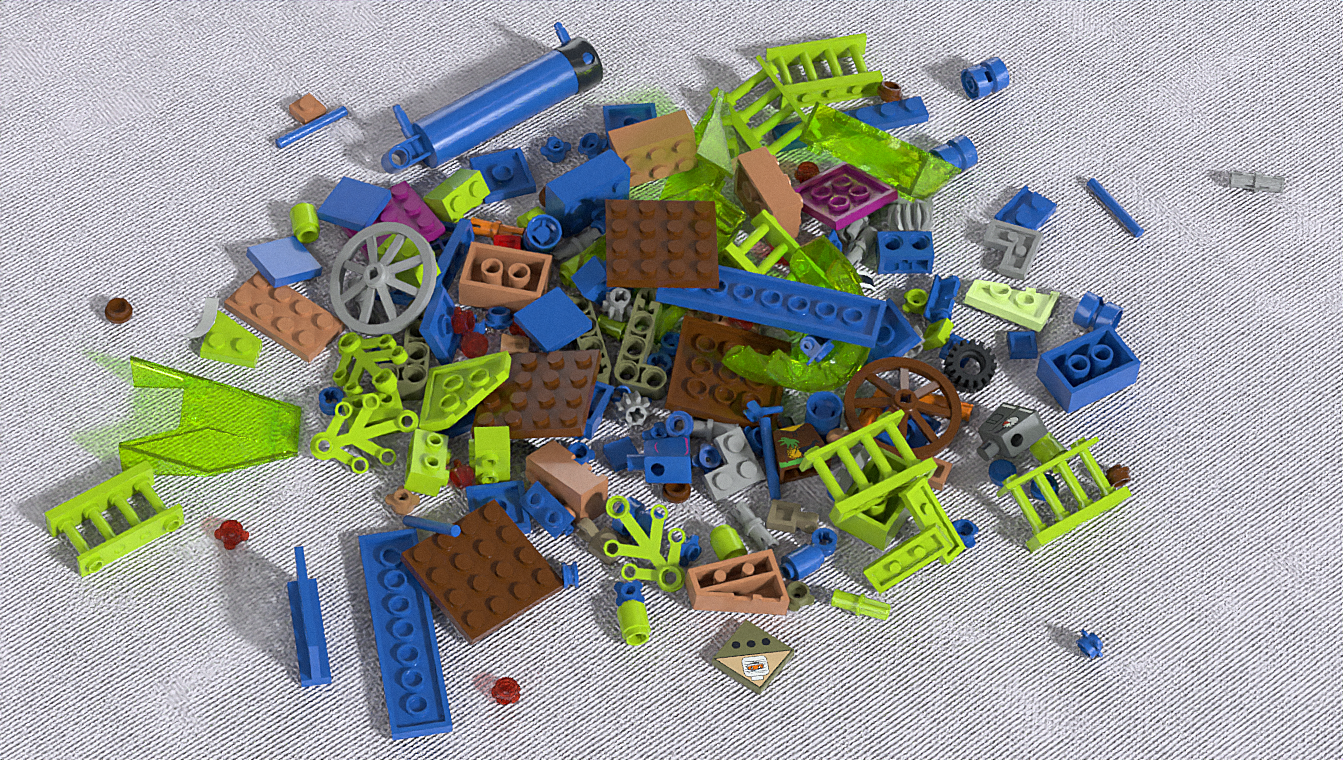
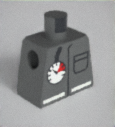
[977,402,1048,461]

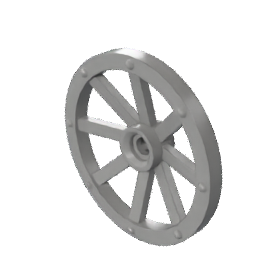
[330,222,437,337]

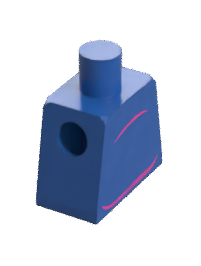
[627,435,692,483]

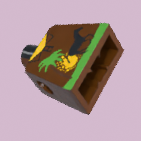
[772,416,832,484]

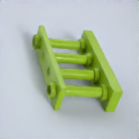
[765,33,883,109]
[709,55,821,156]
[718,209,840,337]
[799,409,938,525]
[996,436,1132,552]
[44,460,185,578]

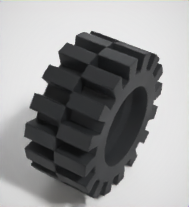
[943,339,997,394]

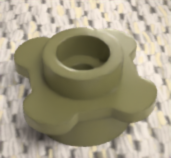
[786,581,815,612]

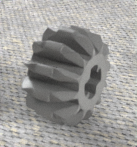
[887,202,933,231]

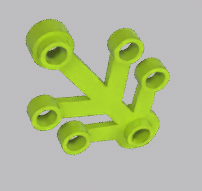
[332,332,408,397]
[310,393,419,474]
[604,495,686,592]

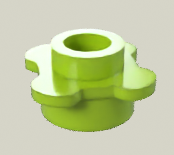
[902,289,929,315]

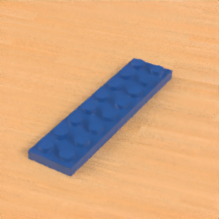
[656,265,887,349]
[358,528,453,741]

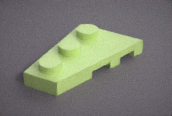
[964,279,1061,332]

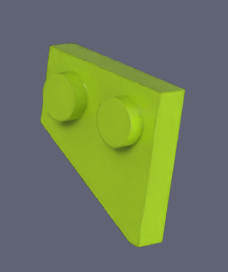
[200,310,263,369]

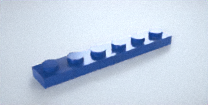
[772,96,929,152]

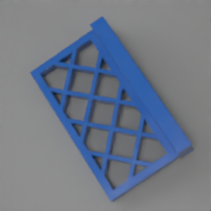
[375,218,475,306]
[287,546,332,687]

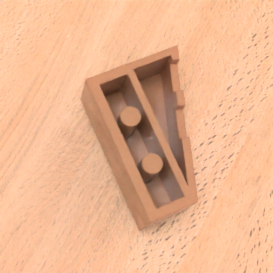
[525,440,608,525]
[685,549,790,615]

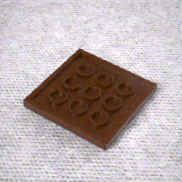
[605,199,719,289]
[664,315,792,433]
[470,349,602,439]
[400,499,564,646]

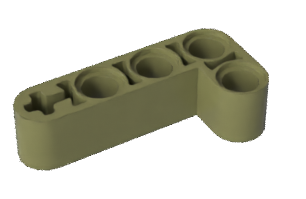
[614,288,667,401]
[567,294,611,385]
[374,299,431,401]

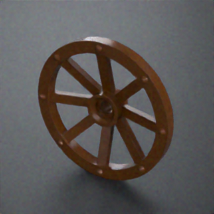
[843,357,962,461]

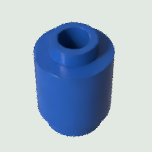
[780,543,825,582]

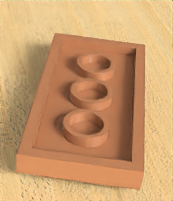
[224,270,345,363]

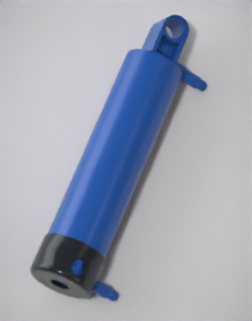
[381,22,603,174]

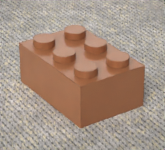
[608,109,699,187]
[734,146,803,247]
[459,241,552,314]

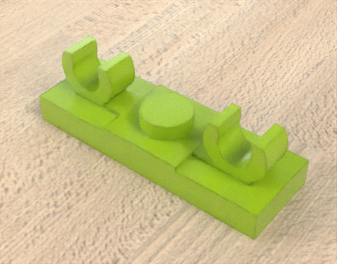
[898,477,966,565]
[863,522,952,594]

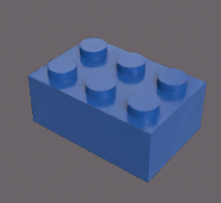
[545,149,631,240]
[1036,324,1141,414]

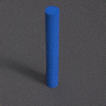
[275,106,348,149]
[1087,178,1144,238]
[759,417,782,500]
[403,515,461,537]

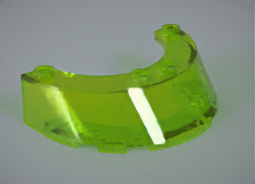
[798,101,962,203]
[721,234,871,393]

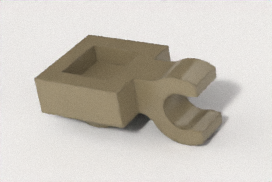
[766,499,819,534]
[576,517,629,566]

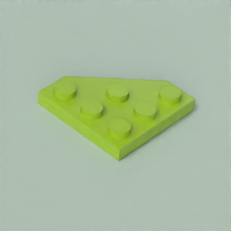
[419,351,511,432]

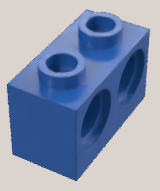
[875,231,935,274]
[571,255,636,307]

